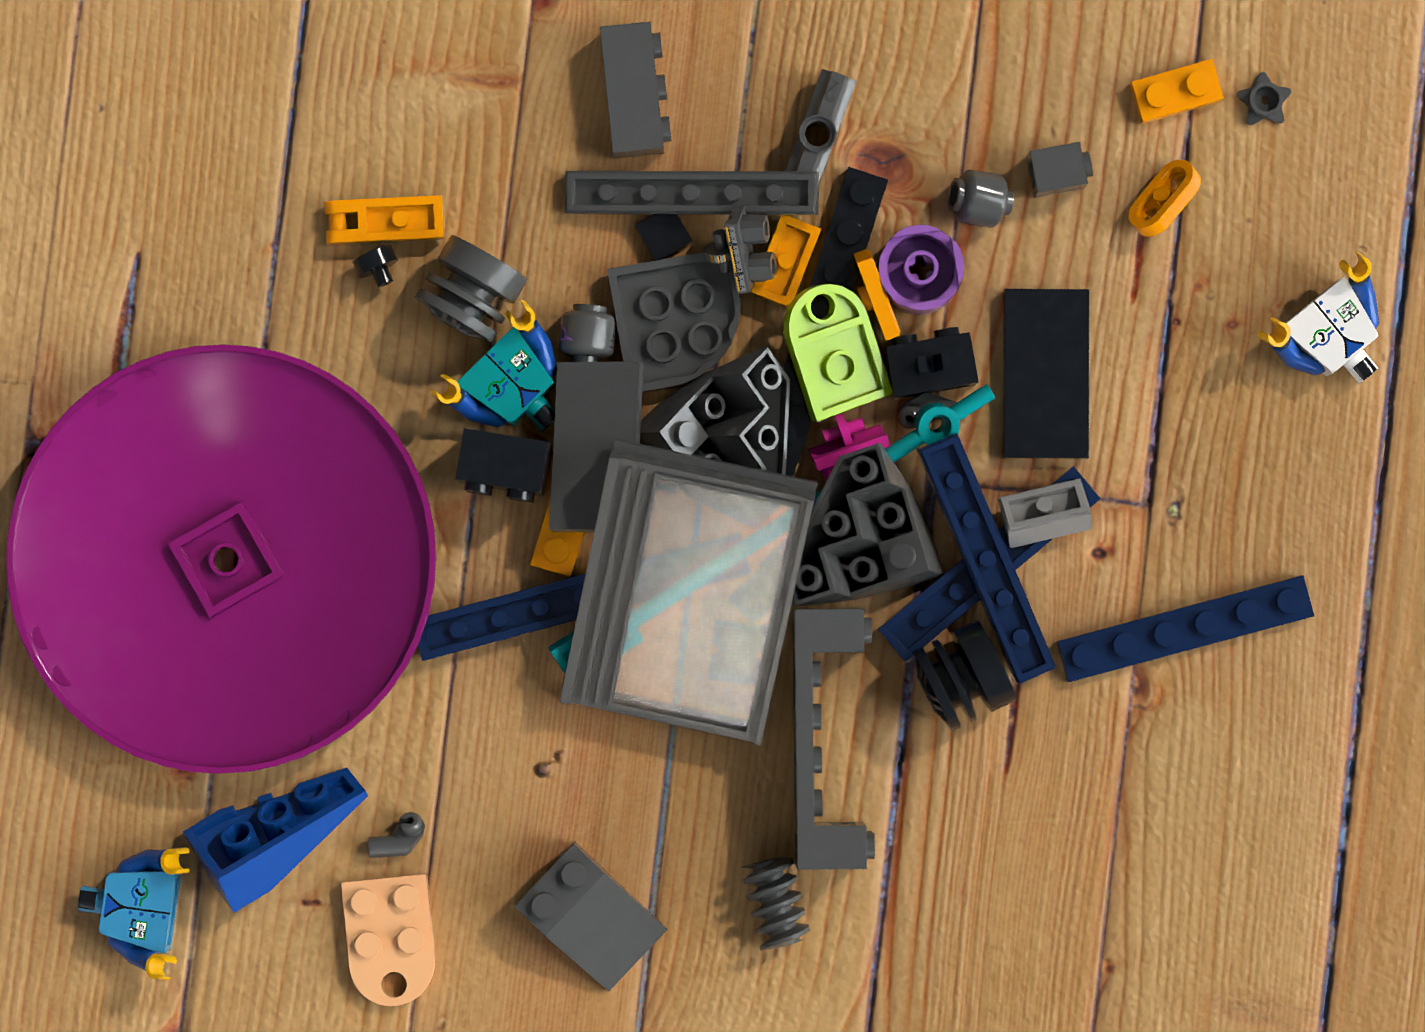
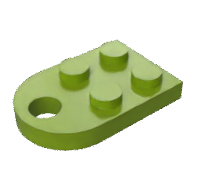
[784,284,893,422]

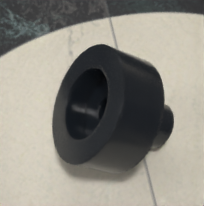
[353,244,398,288]

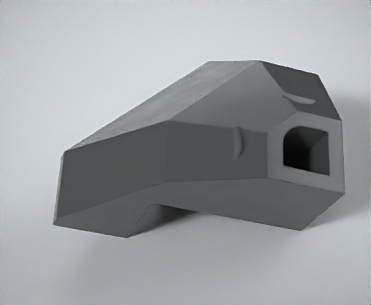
[640,347,790,528]
[793,443,943,606]

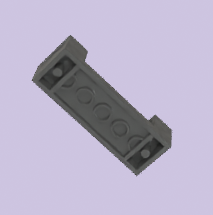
[792,609,875,870]

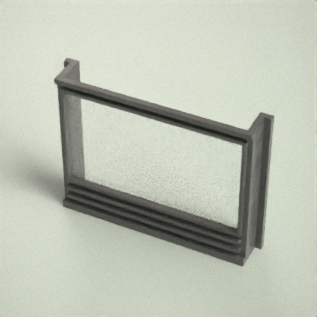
[560,439,818,746]

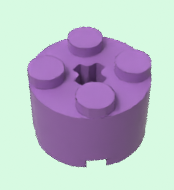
[877,225,964,315]

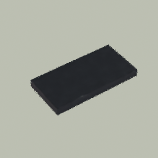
[1003,289,1089,459]

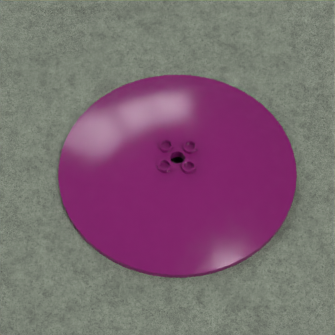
[6,344,437,774]

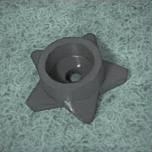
[1237,72,1292,125]

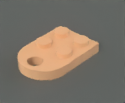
[341,873,436,1006]

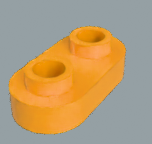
[1128,159,1201,237]

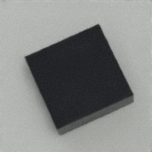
[635,214,693,261]

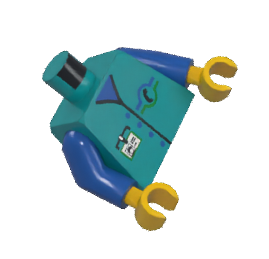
[430,300,557,431]

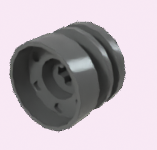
[415,235,528,342]

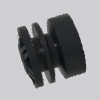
[912,620,1017,732]

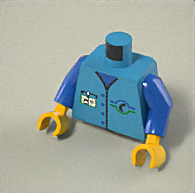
[78,847,190,981]

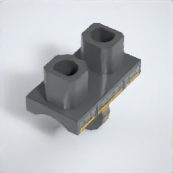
[704,205,777,294]

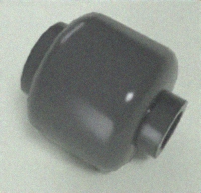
[948,169,1014,228]

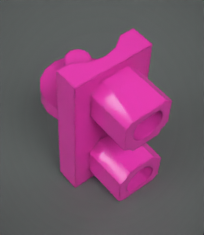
[808,413,890,481]

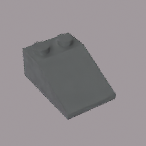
[515,841,667,991]

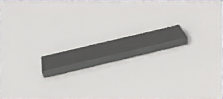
[565,171,819,215]

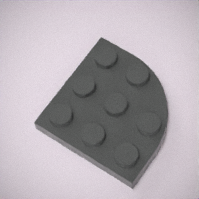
[607,252,741,393]

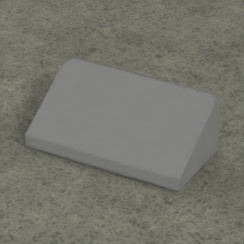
[998,478,1092,548]

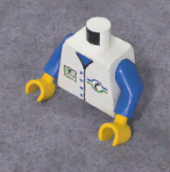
[1258,251,1379,384]

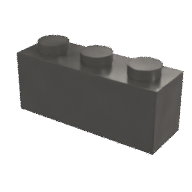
[600,22,671,159]

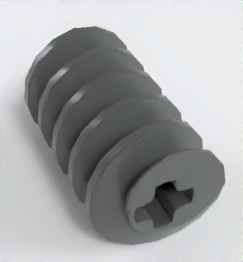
[740,857,810,951]

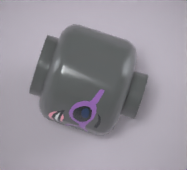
[559,304,616,362]

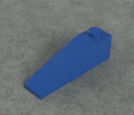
[183,768,368,913]

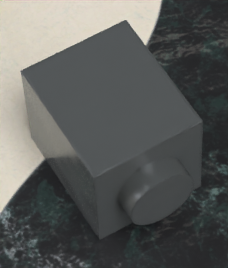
[1026,142,1093,198]

